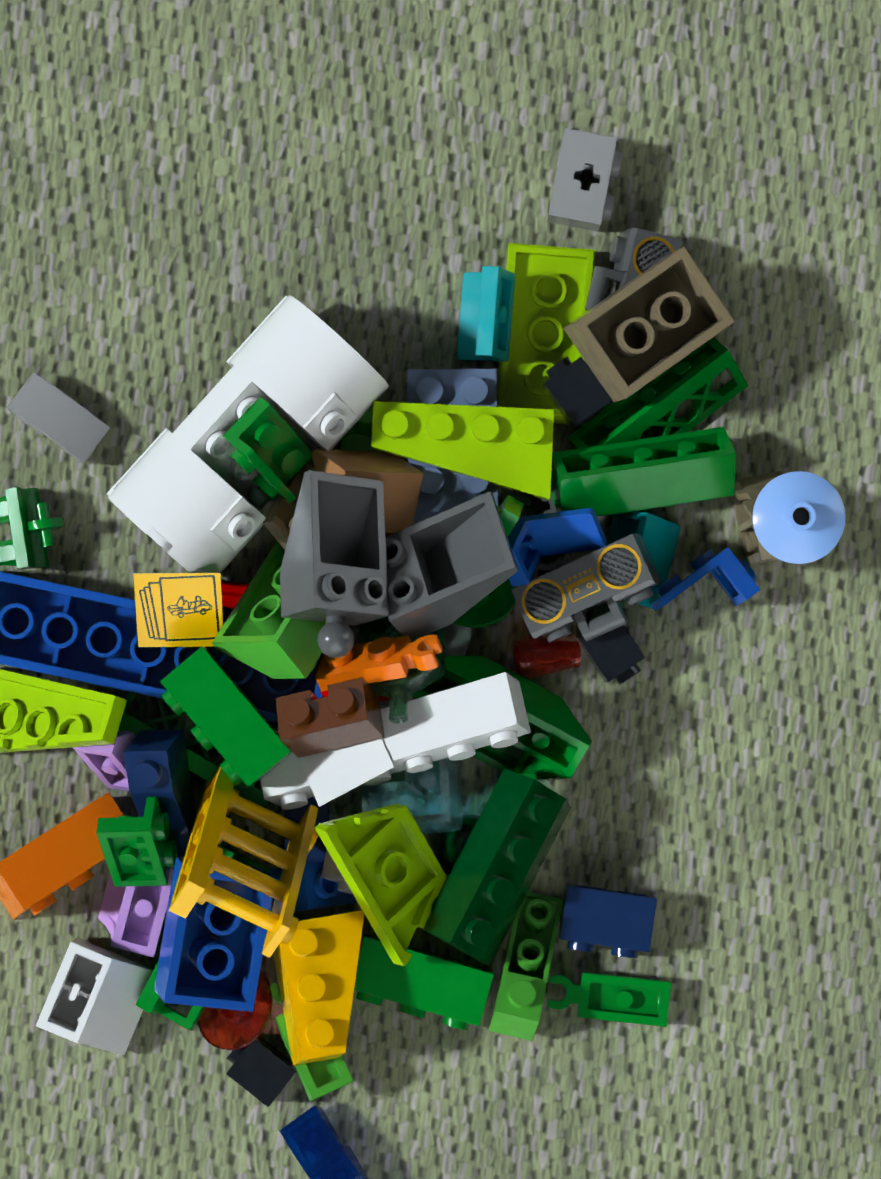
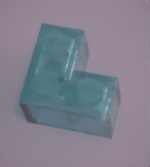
[361,757,463,834]

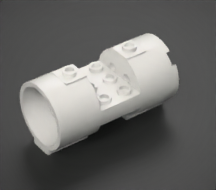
[107,295,389,573]

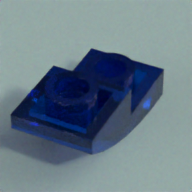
[279,1105,369,1179]

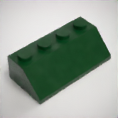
[421,768,571,966]

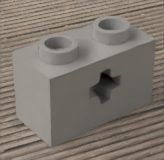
[547,128,623,232]

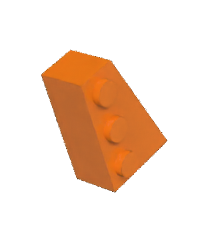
[0,792,124,920]

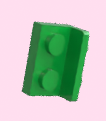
[223,397,312,504]
[96,796,178,887]

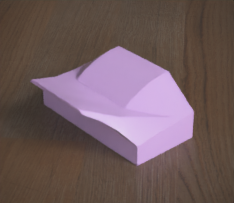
[72,731,136,791]
[98,867,174,958]

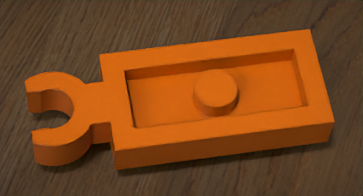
[315,635,443,692]

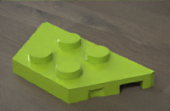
[315,804,447,966]

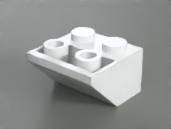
[36,937,154,1055]

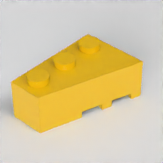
[273,910,365,1066]

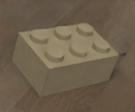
[563,247,735,402]

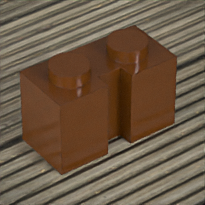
[275,677,385,758]

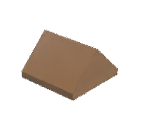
[311,449,424,536]

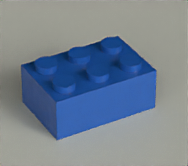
[154,857,275,1012]

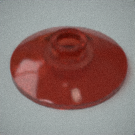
[197,969,273,1050]

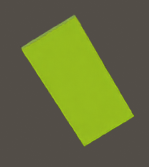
[497,243,596,426]

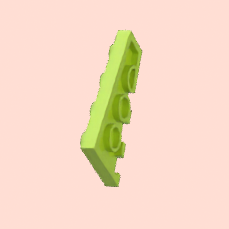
[371,401,554,501]
[0,669,127,753]

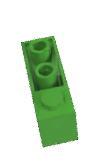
[488,891,563,1041]

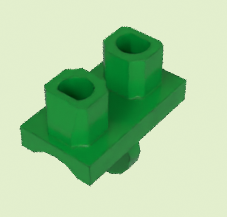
[0,487,65,569]

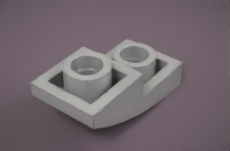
[7,373,110,463]

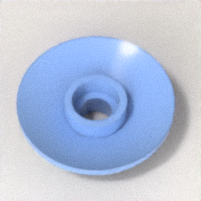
[752,471,845,564]

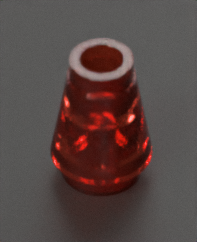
[514,635,581,680]

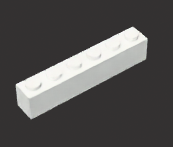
[260,672,531,810]

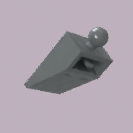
[280,470,389,658]
[385,492,518,641]

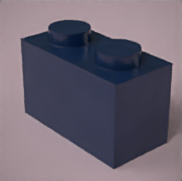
[558,883,657,958]

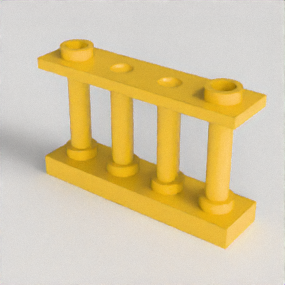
[169,762,319,958]

